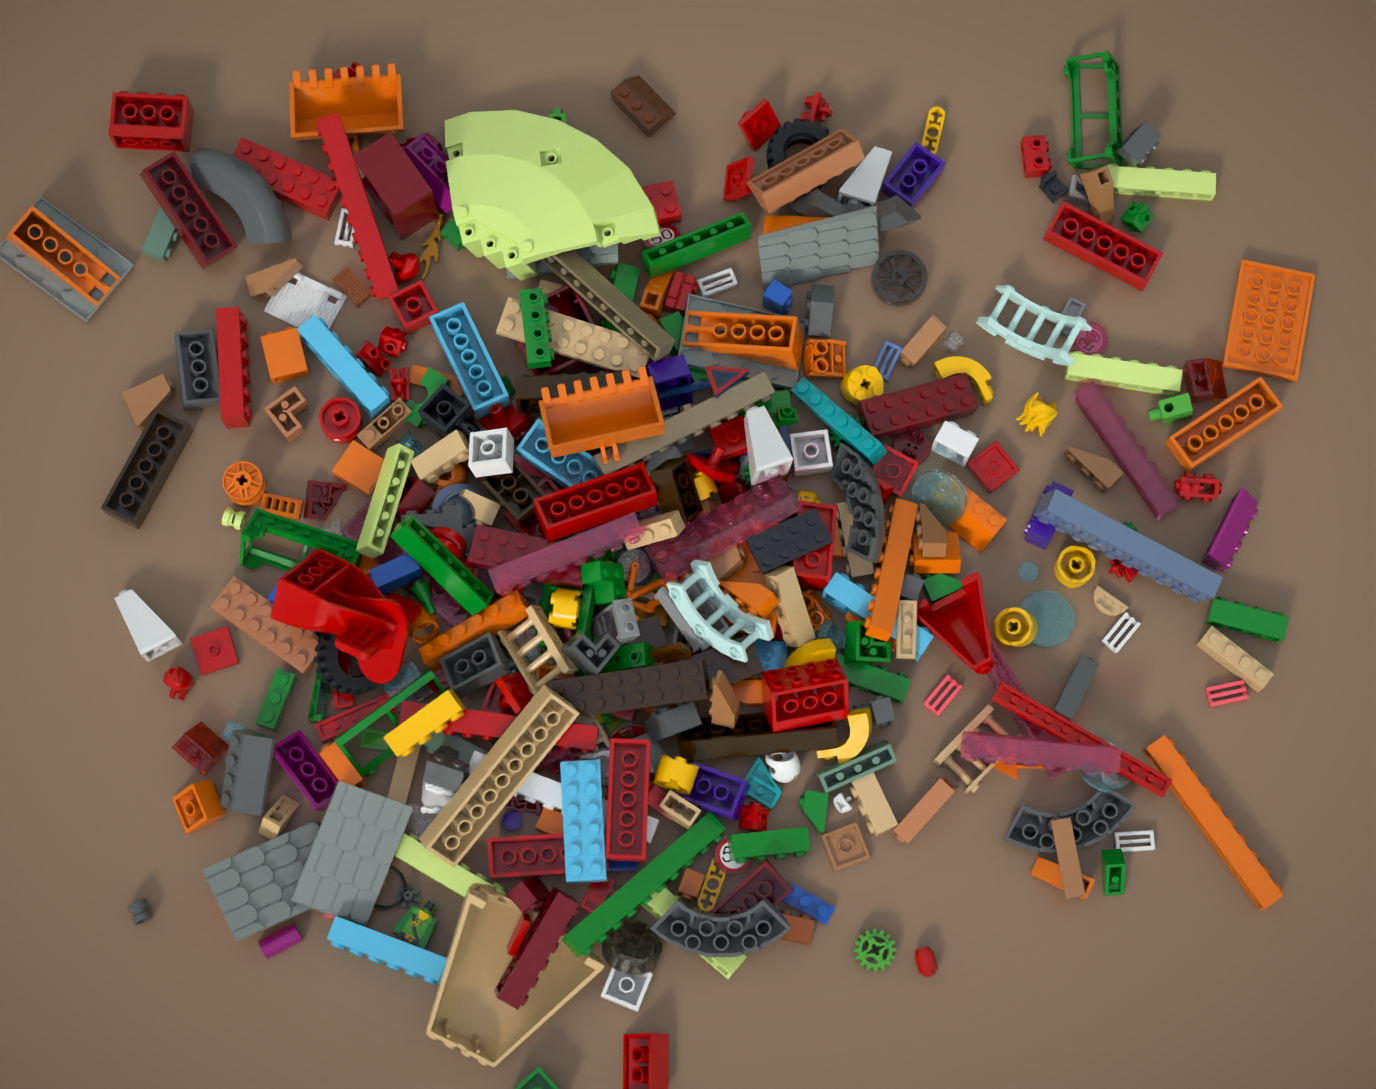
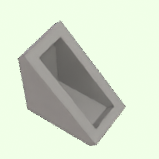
[1066,175,1090,206]

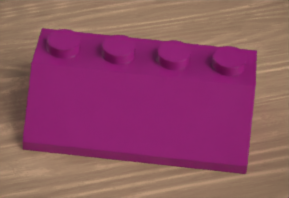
[403,132,452,213]
[1201,487,1258,573]
[273,730,339,811]

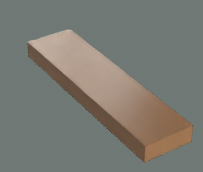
[1051,818,1086,900]

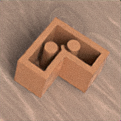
[264,386,309,443]

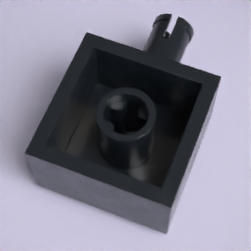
[417,383,479,438]

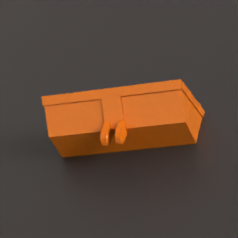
[289,63,405,152]
[538,366,665,464]

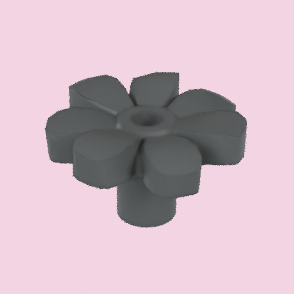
[396,884,421,909]

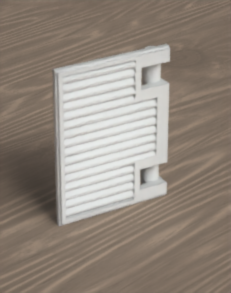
[264,272,347,329]

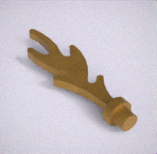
[419,214,445,280]

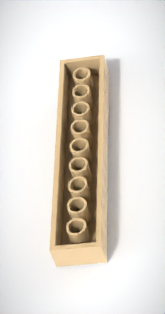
[419,684,580,868]

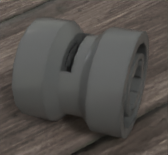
[127,898,153,925]

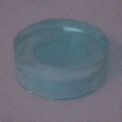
[1019,562,1039,582]

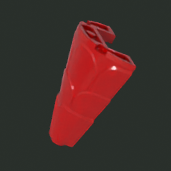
[917,571,994,675]

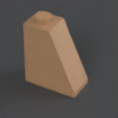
[899,315,947,369]
[122,374,175,431]
[692,541,746,588]

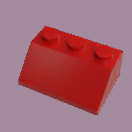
[623,1033,669,1089]

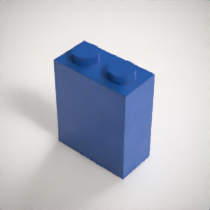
[369,553,423,595]

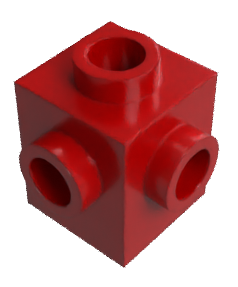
[377,326,409,357]
[738,802,769,832]

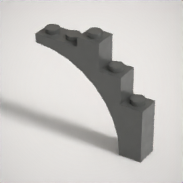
[401,501,498,596]

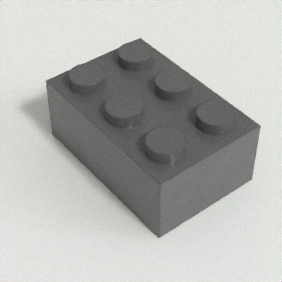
[439,632,511,699]

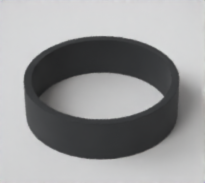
[373,866,406,910]

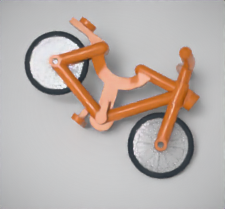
[614,547,700,622]

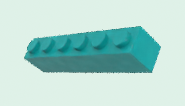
[791,377,887,466]

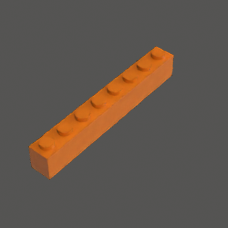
[864,498,918,642]

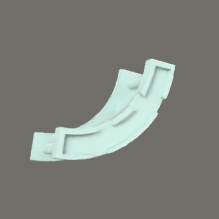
[976,284,1092,366]
[667,559,774,662]

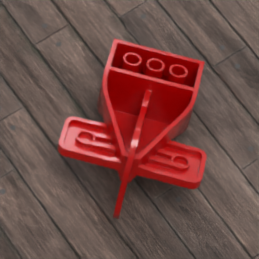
[271,548,422,684]

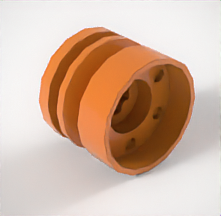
[222,461,267,508]

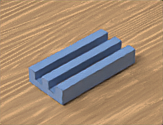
[874,340,903,382]

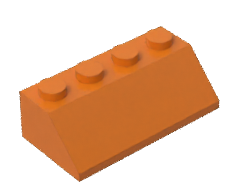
[924,472,1007,553]

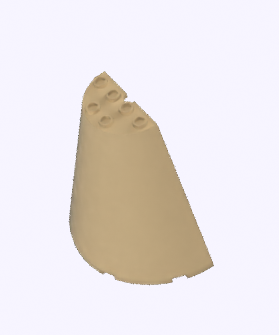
[426,883,605,1068]

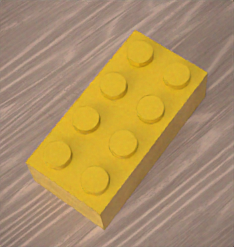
[383,689,466,757]

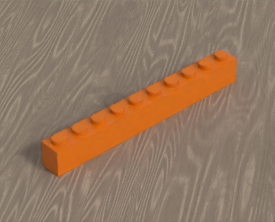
[1143,735,1284,911]

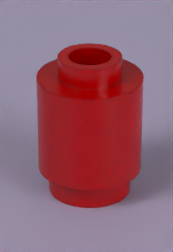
[914,946,938,977]

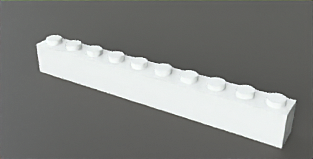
[468,751,659,844]

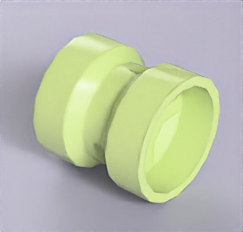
[222,507,247,531]

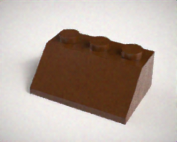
[611,75,676,138]

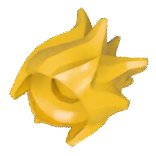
[1016,392,1058,437]

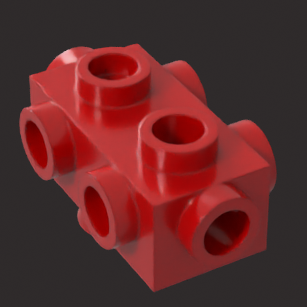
[1174,472,1222,502]

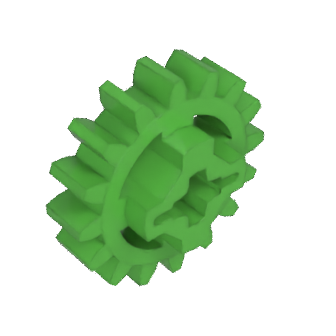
[853,929,897,973]

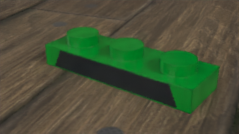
[308,666,329,723]

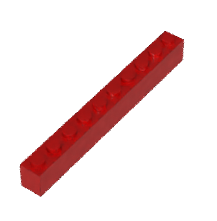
[315,113,400,301]
[399,701,599,754]

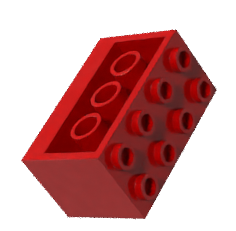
[108,91,194,152]
[787,500,837,591]
[761,658,849,732]

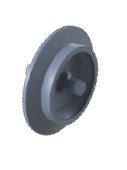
[432,483,482,528]

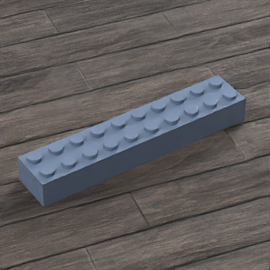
[1033,489,1223,603]

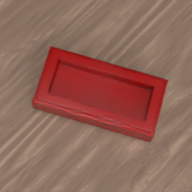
[507,912,531,957]

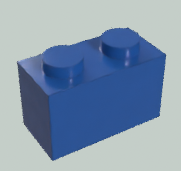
[762,279,793,315]

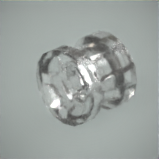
[941,331,965,354]

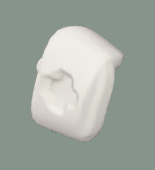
[833,792,852,813]

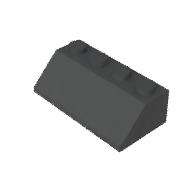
[174,329,220,411]
[220,729,276,816]

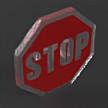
[607,722,648,743]

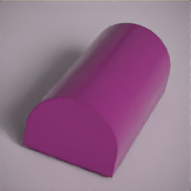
[258,923,303,959]

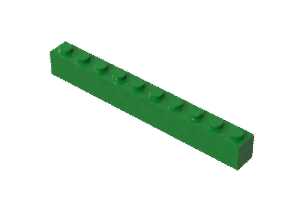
[562,812,726,958]

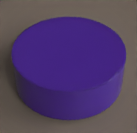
[503,811,523,831]

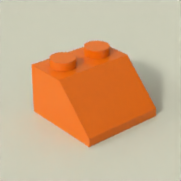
[172,779,226,834]

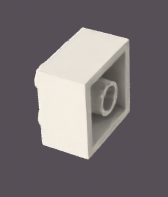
[931,420,979,467]
[468,428,514,477]
[789,429,833,477]
[601,959,653,1012]

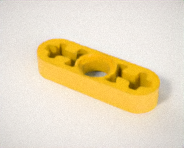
[921,107,945,155]
[698,857,727,912]

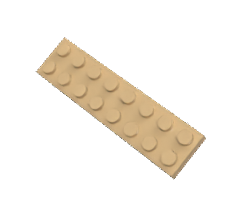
[496,297,649,379]

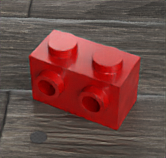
[1020,135,1051,178]

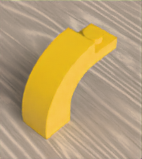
[933,356,994,405]
[783,638,836,668]
[817,707,873,763]

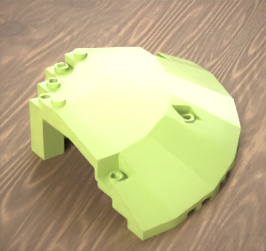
[444,110,661,281]

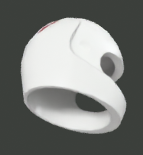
[765,751,801,783]

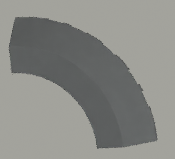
[789,189,921,232]
[1003,784,1136,853]
[650,896,792,957]

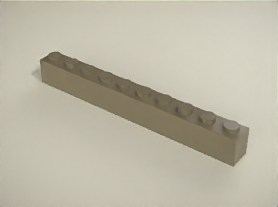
[541,250,675,362]
[593,371,775,476]

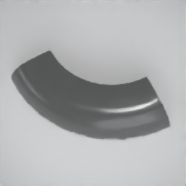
[191,148,292,244]
[830,443,885,563]

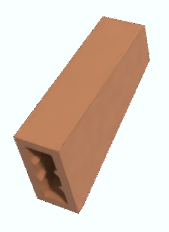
[893,776,958,844]

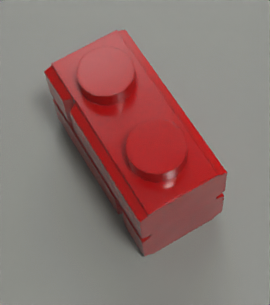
[664,271,699,316]

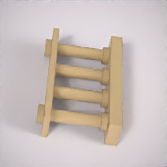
[497,605,578,695]
[933,704,1023,794]

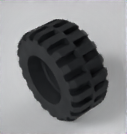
[766,118,831,192]
[314,633,379,695]

